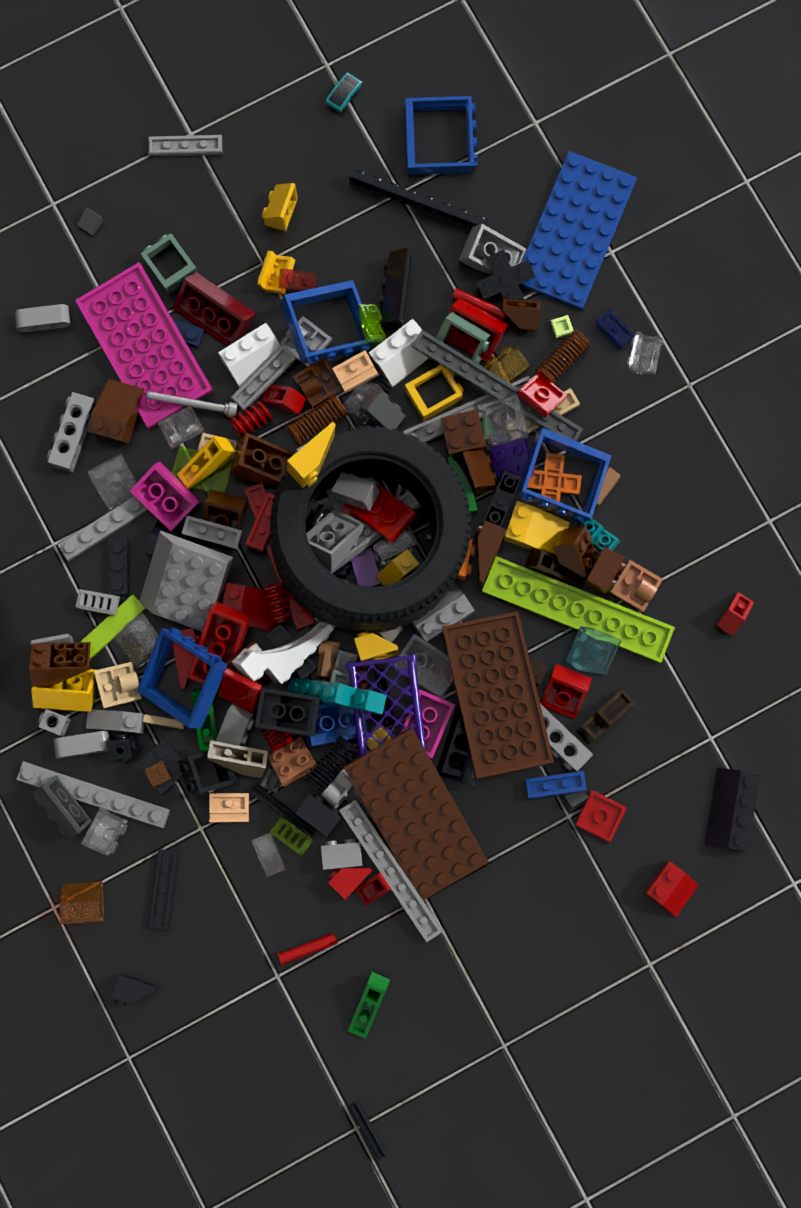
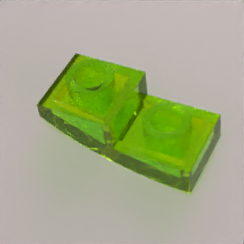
[358,304,386,342]

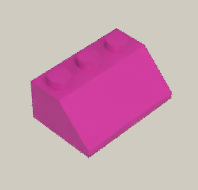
[129,462,201,531]

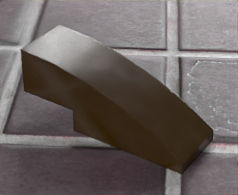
[576,689,635,745]

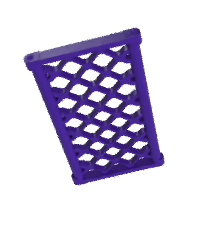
[346,654,426,757]

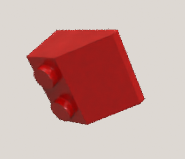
[540,664,592,719]
[644,861,699,917]

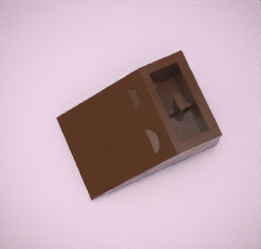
[29,642,91,687]

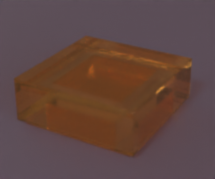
[145,761,171,788]

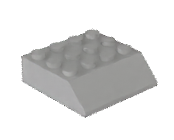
[140,531,233,632]

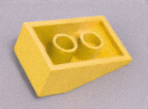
[287,422,336,488]
[504,501,570,555]

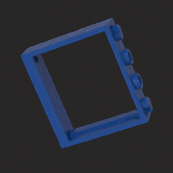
[405,96,478,175]
[280,280,375,364]
[516,428,611,523]
[137,627,227,728]

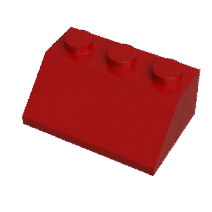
[446,298,508,363]

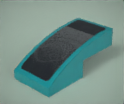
[325,73,362,112]

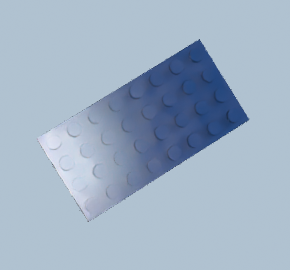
[519,151,637,310]

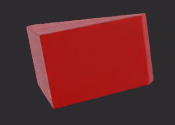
[355,873,391,906]

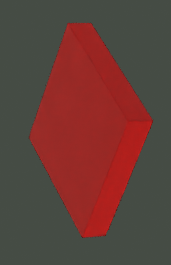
[517,372,568,418]
[218,668,262,713]
[575,790,627,843]

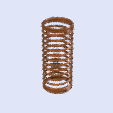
[535,330,590,384]
[287,395,347,445]

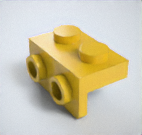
[257,251,295,294]

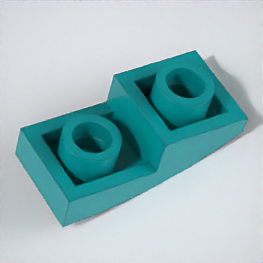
[580,519,620,552]

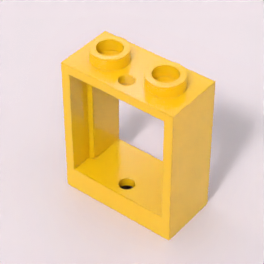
[405,365,464,421]

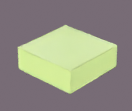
[550,315,573,339]

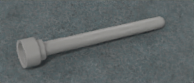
[146,392,237,418]

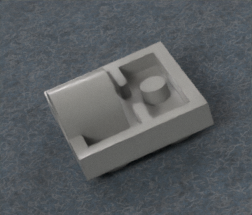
[280,316,332,367]

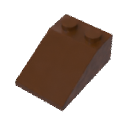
[87,379,144,443]
[229,432,295,486]
[475,521,506,588]

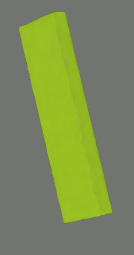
[81,595,146,660]

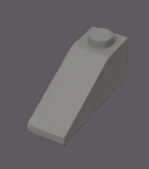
[86,709,145,735]

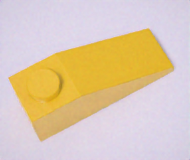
[177,436,236,489]

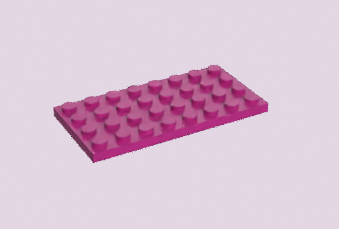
[75,262,214,429]

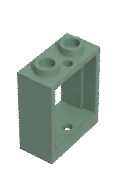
[140,233,198,294]
[436,312,490,364]

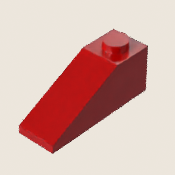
[173,628,200,691]

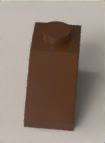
[503,299,541,331]

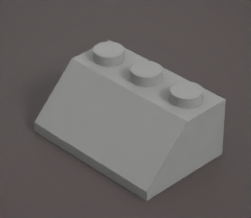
[412,583,475,645]

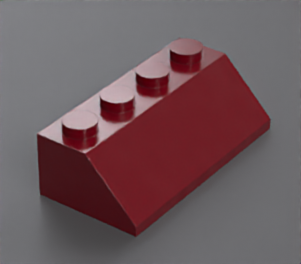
[173,272,256,346]

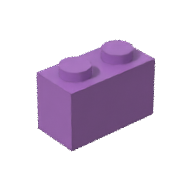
[351,547,382,587]

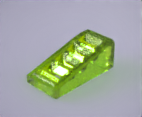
[270,816,313,856]

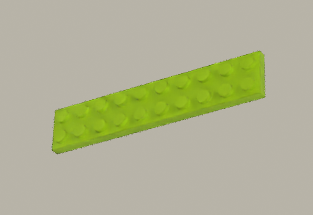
[482,556,675,663]

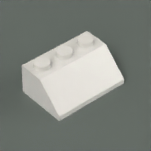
[369,319,430,388]
[218,323,281,388]

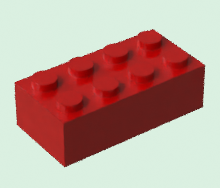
[187,602,252,690]

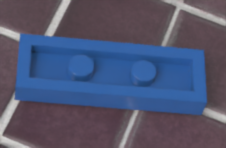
[526,771,587,799]

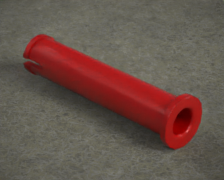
[452,288,506,321]
[277,932,338,967]

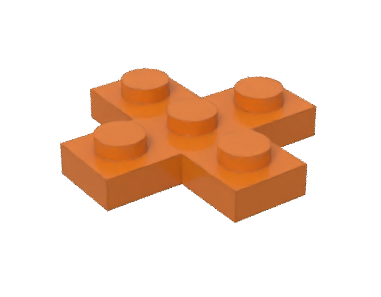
[527,453,582,511]

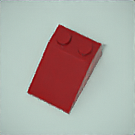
[222,583,284,632]

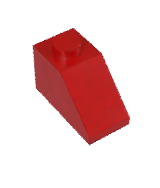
[261,385,306,414]
[717,592,754,636]
[328,868,373,899]

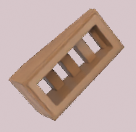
[595,467,621,508]

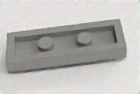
[182,516,243,550]

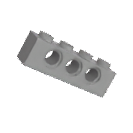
[47,392,97,473]
[540,704,593,772]

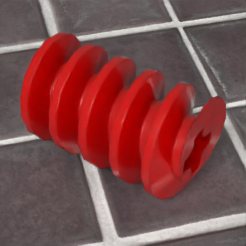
[231,401,273,438]
[262,582,293,623]

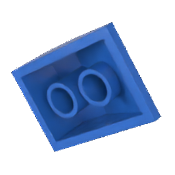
[305,704,368,748]

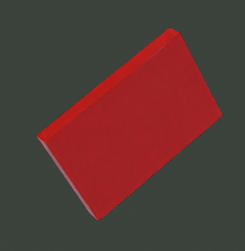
[350,484,418,543]

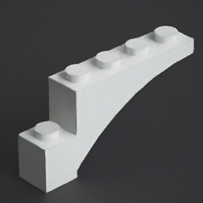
[232,622,333,684]

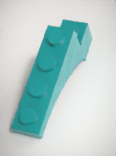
[288,678,387,715]

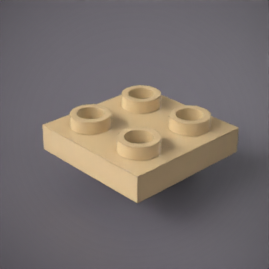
[94,662,142,709]

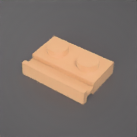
[332,350,379,393]
[209,793,249,822]

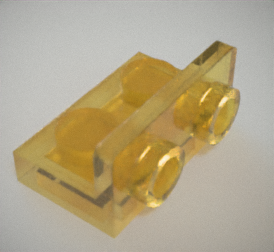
[484,346,530,382]

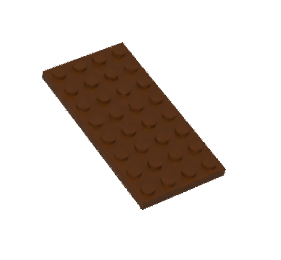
[442,611,554,780]
[343,727,489,900]

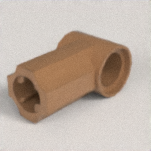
[316,639,340,678]

